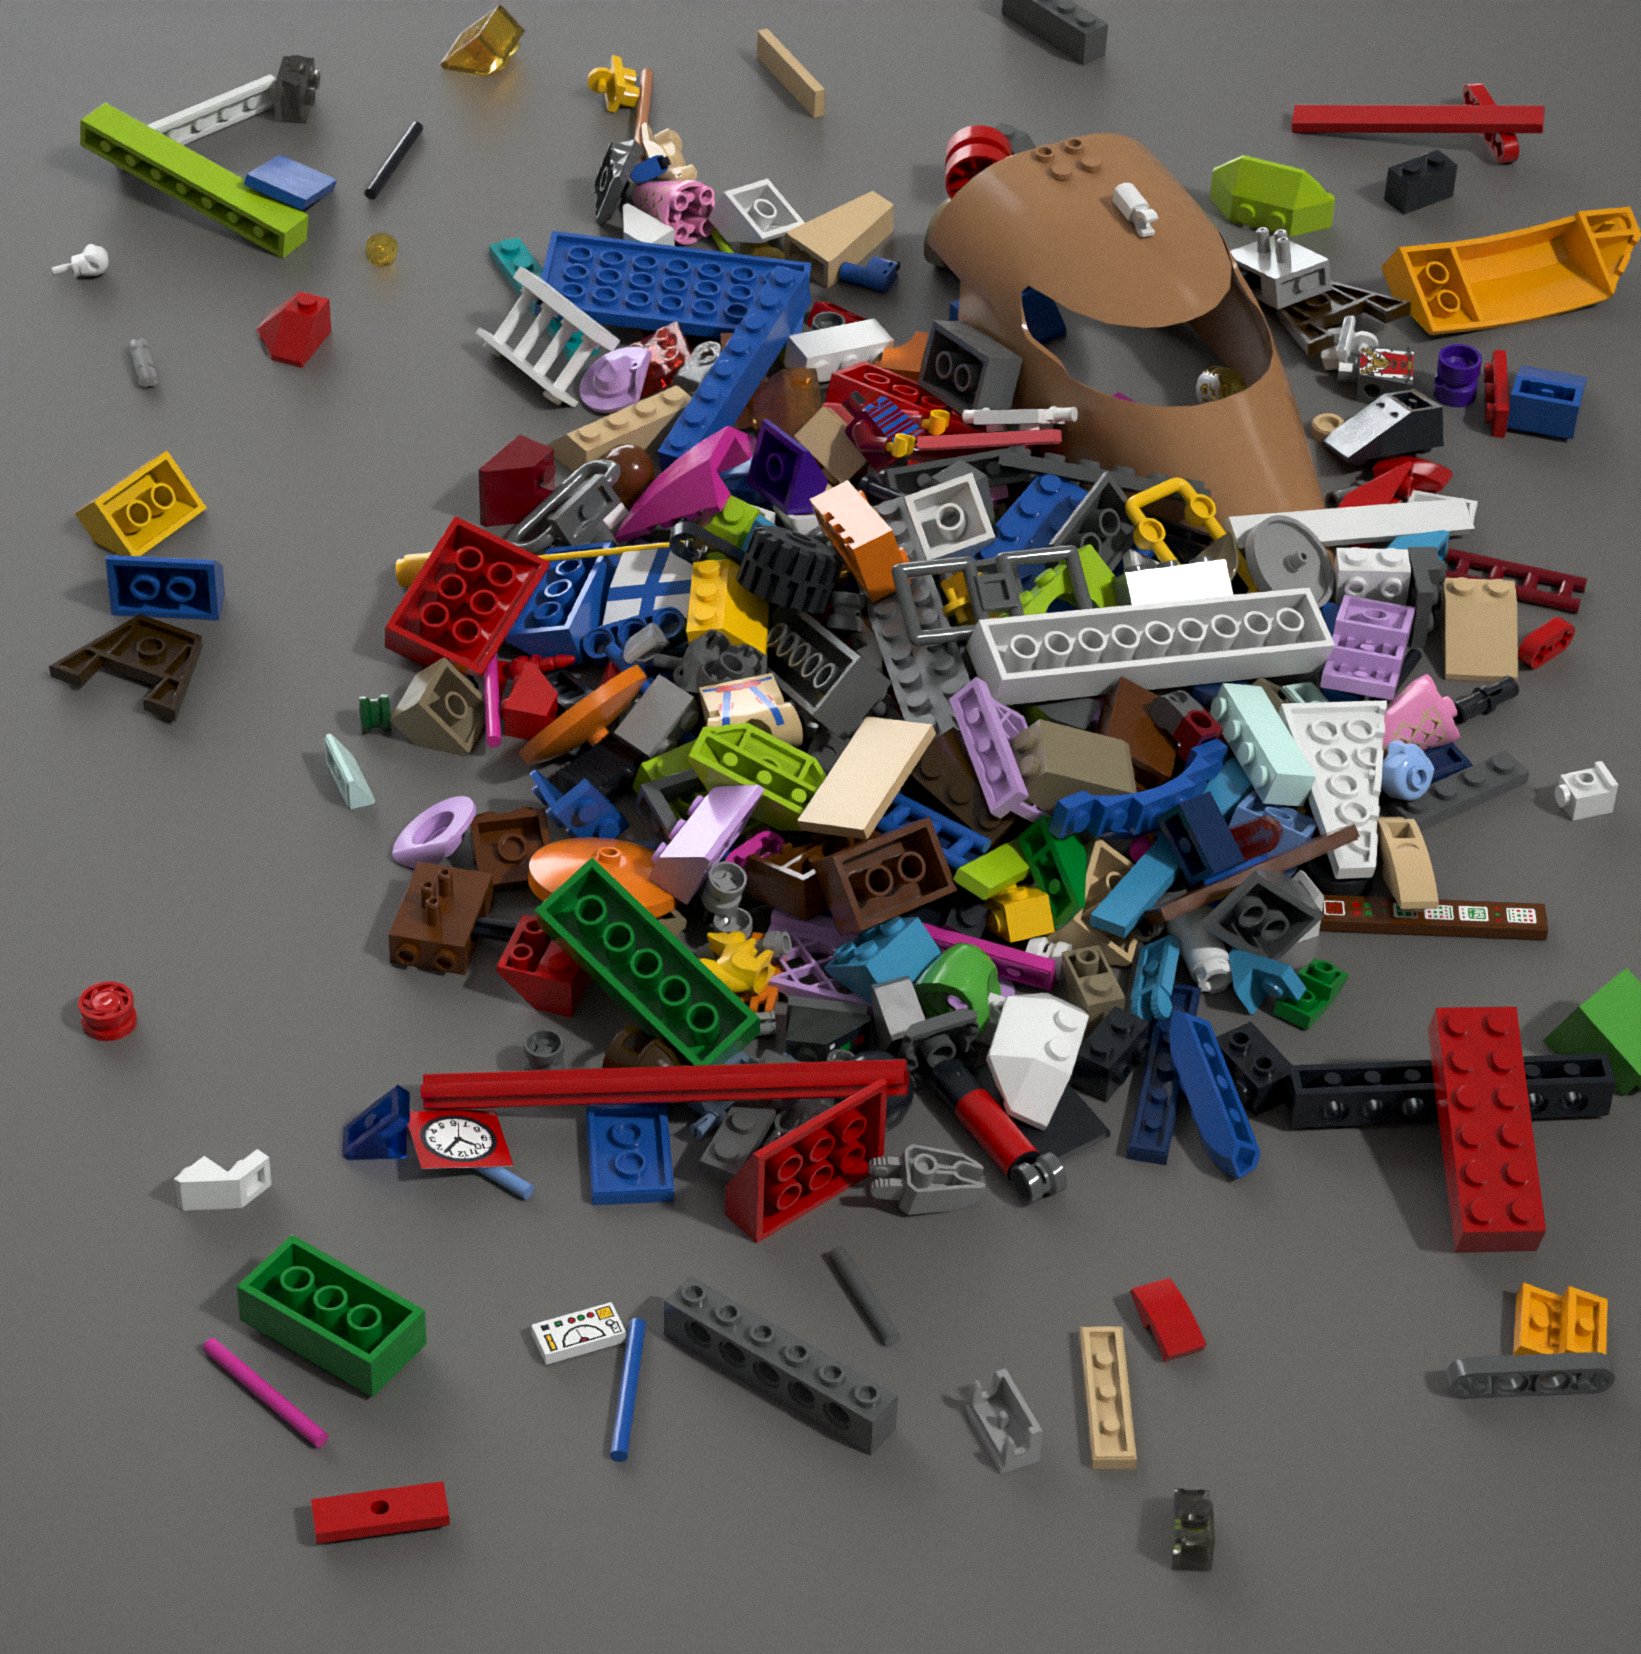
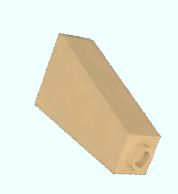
[785,191,894,289]

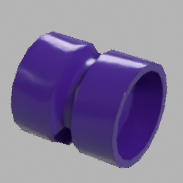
[1433,344,1482,408]

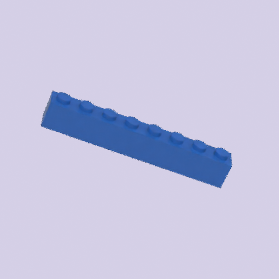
[657,265,812,473]

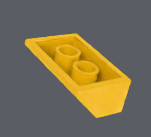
[75,450,207,556]
[686,559,771,655]

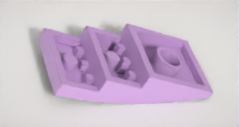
[1320,595,1416,700]

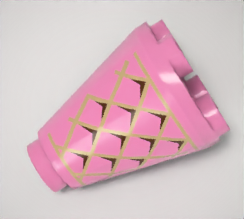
[633,181,715,244]
[1382,674,1460,760]

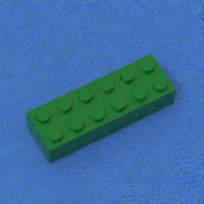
[534,857,761,1066]

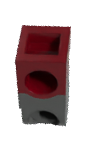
[1150,690,1224,763]

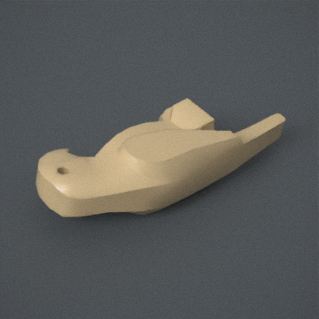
[642,123,697,181]

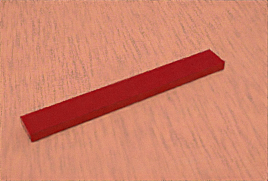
[1292,105,1545,134]

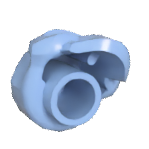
[1381,740,1434,801]

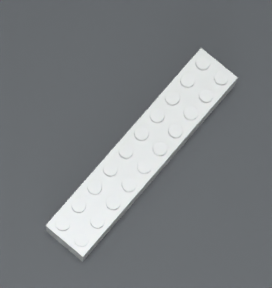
[966,587,1335,705]

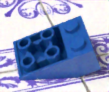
[1507,365,1588,439]

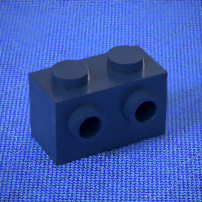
[1156,791,1245,887]

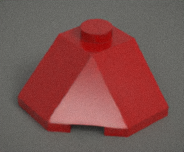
[257,291,331,368]

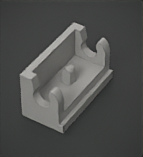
[964,1368,1043,1474]

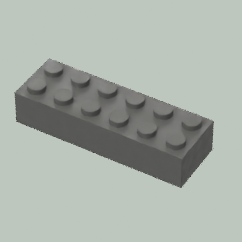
[766,606,892,741]

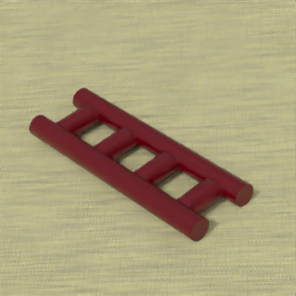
[1440,548,1588,613]

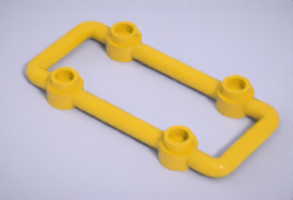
[1125,477,1260,594]

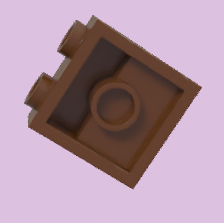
[468,807,551,891]

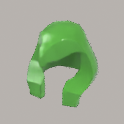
[914,943,1001,1037]

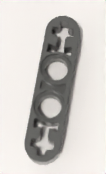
[1446,1352,1615,1399]

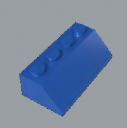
[505,541,619,666]

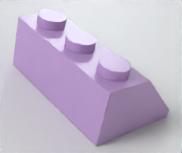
[648,785,765,905]

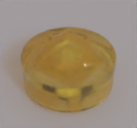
[365,233,399,267]

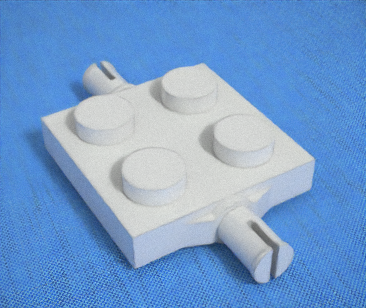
[962,406,1077,432]

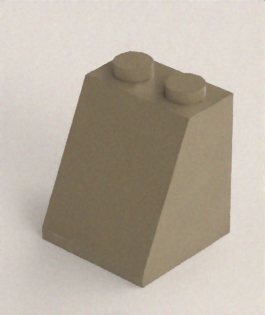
[1011,719,1137,837]

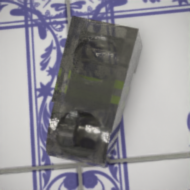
[1171,1488,1215,1571]

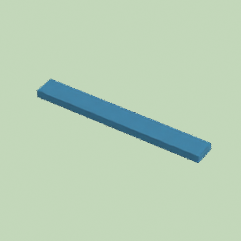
[1090,756,1255,938]

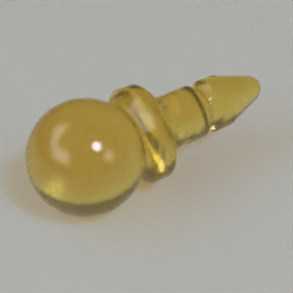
[739,242,785,259]

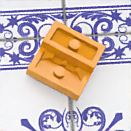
[1513,1282,1608,1355]

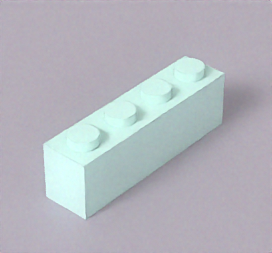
[1210,683,1316,807]

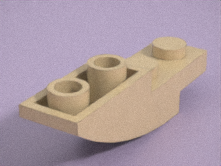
[1377,817,1439,912]

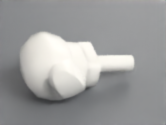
[52,244,109,277]

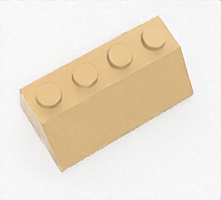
[546,385,692,482]

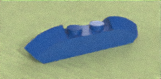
[1169,1010,1261,1179]

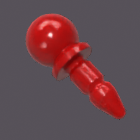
[508,654,575,680]

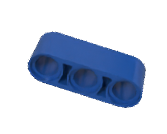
[583,606,688,669]

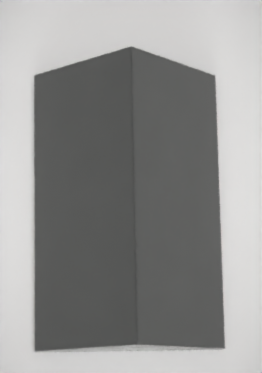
[1044,472,1136,571]

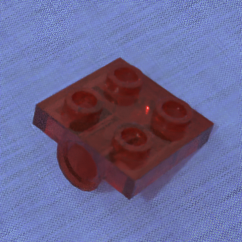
[628,321,699,400]

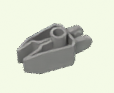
[868,1144,986,1215]

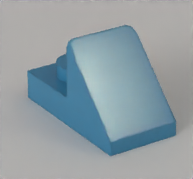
[1228,948,1307,1015]

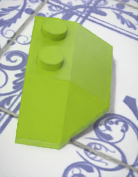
[1210,155,1335,237]
[687,723,827,831]

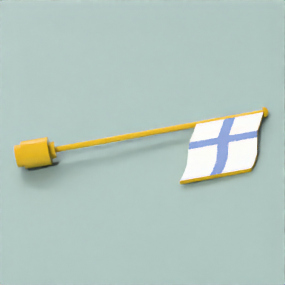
[396,541,700,660]

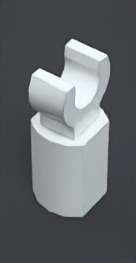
[1112,183,1158,237]

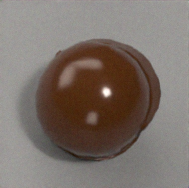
[597,443,656,508]

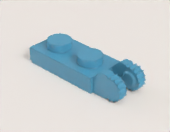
[1130,934,1181,1027]

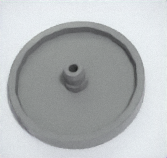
[1245,515,1334,608]

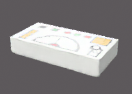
[531,1302,626,1365]

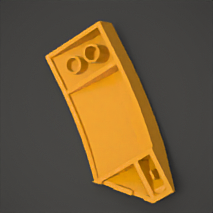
[1381,206,1641,335]

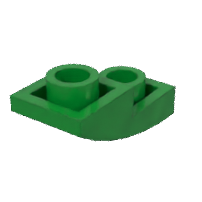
[1273,958,1349,1030]

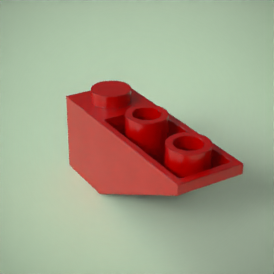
[1338,461,1416,549]

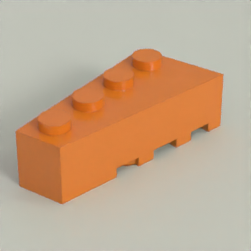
[809,481,911,603]

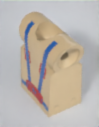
[699,673,803,747]

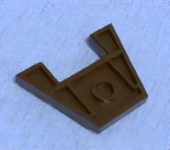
[1271,281,1411,356]
[49,614,203,721]

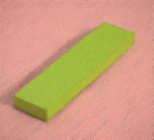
[953,838,1032,900]

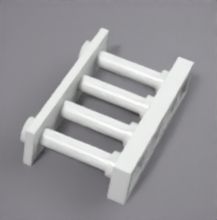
[475,266,620,408]

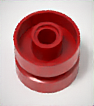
[945,125,1012,199]

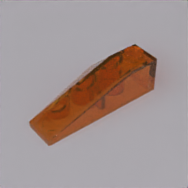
[747,367,830,483]

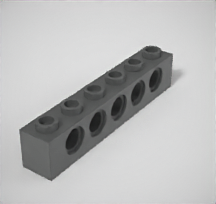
[664,1275,898,1456]

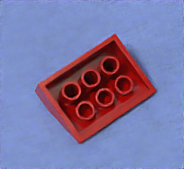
[385,516,550,678]
[725,1078,888,1244]

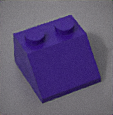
[746,420,828,515]

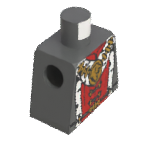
[1337,346,1414,404]

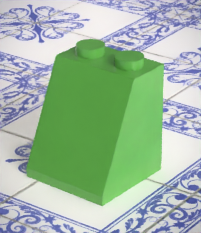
[1543,968,1641,1096]

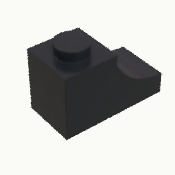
[898,892,991,939]

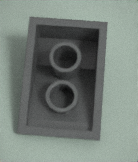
[1200,870,1324,961]

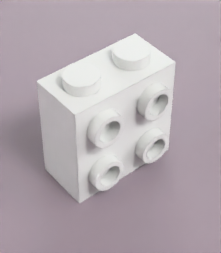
[1329,547,1411,606]

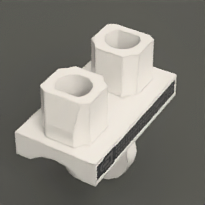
[1321,316,1379,371]

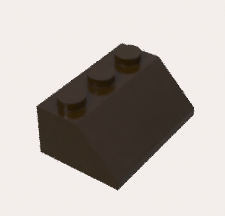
[904,727,1024,854]

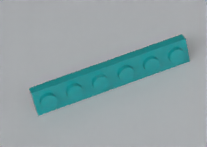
[489,237,600,361]

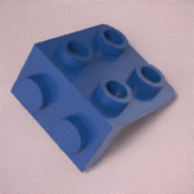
[530,769,631,839]

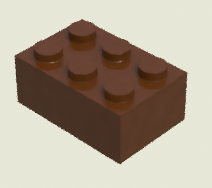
[812,817,958,936]

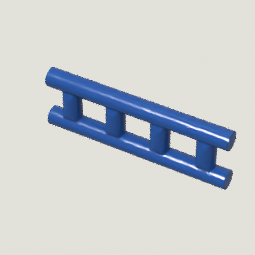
[874,793,991,872]

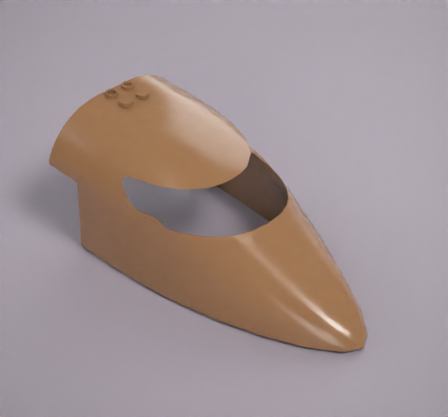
[928,133,1335,612]

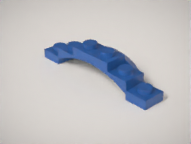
[1048,738,1227,839]

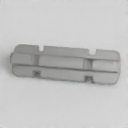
[130,338,158,388]

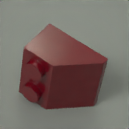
[478,434,556,527]

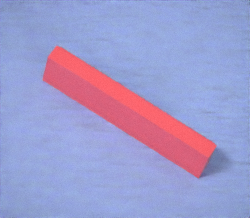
[917,429,1062,451]

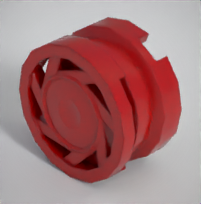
[78,981,137,1041]

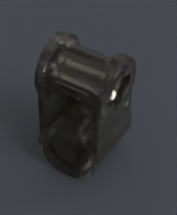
[671,341,722,397]

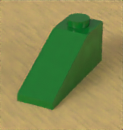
[1018,815,1087,930]

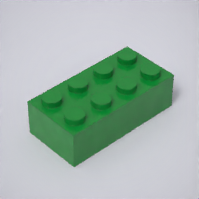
[237,1235,427,1397]

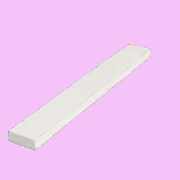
[1223,498,1475,554]

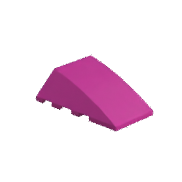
[614,426,757,543]

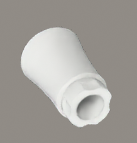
[1166,905,1233,994]

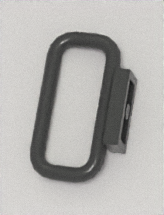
[505,459,621,554]

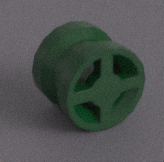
[358,694,392,733]

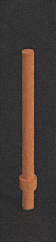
[634,68,654,164]

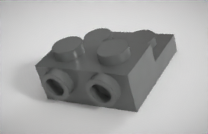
[1406,547,1446,648]

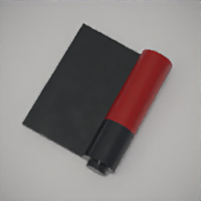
[930,1058,1110,1181]

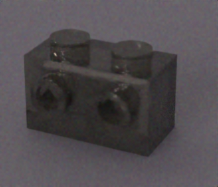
[273,55,320,124]

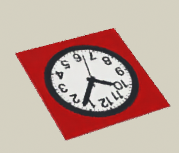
[404,1109,514,1169]

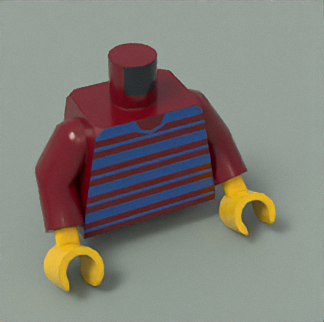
[842,391,950,473]

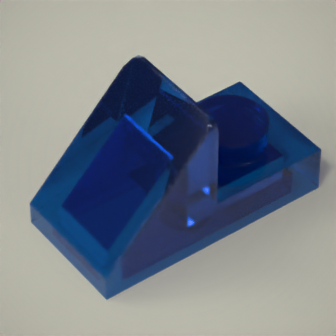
[342,1084,410,1160]

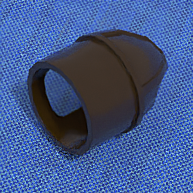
[602,1025,683,1068]

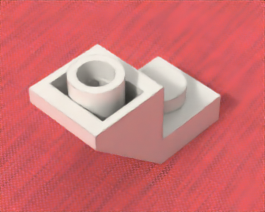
[174,1149,272,1211]

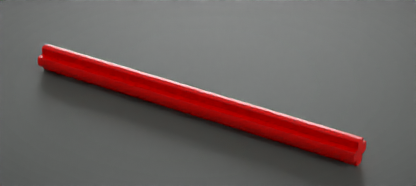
[420,1059,909,1110]

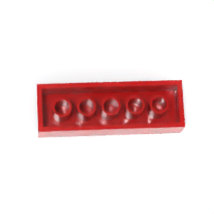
[825,361,1036,456]
[1428,1006,1546,1253]

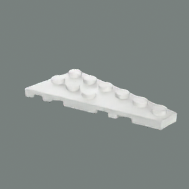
[1278,700,1387,879]

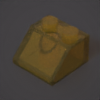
[439,4,525,77]

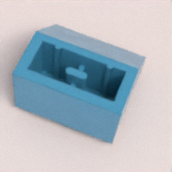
[824,916,942,1004]

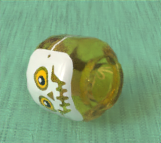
[1196,366,1246,404]

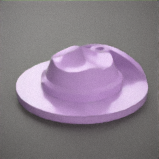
[580,347,652,413]
[392,796,476,869]

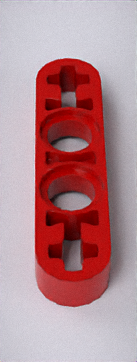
[1462,83,1519,163]

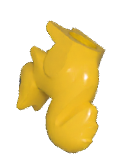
[699,931,776,994]

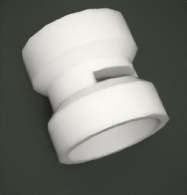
[1025,936,1072,981]

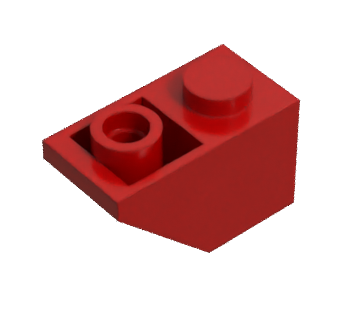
[500,662,558,741]

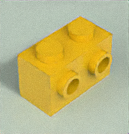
[982,883,1055,943]

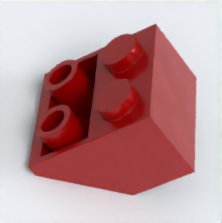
[496,914,591,1018]

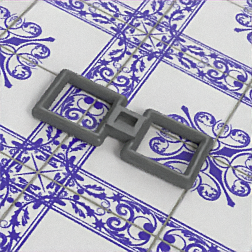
[891,545,1093,646]

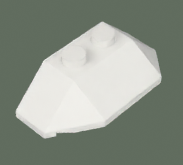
[986,993,1089,1131]

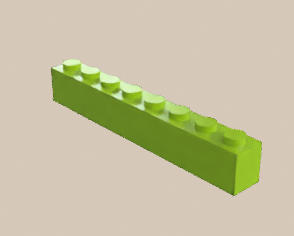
[80,102,309,259]

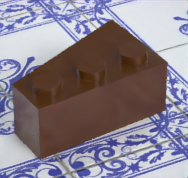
[747,830,882,921]

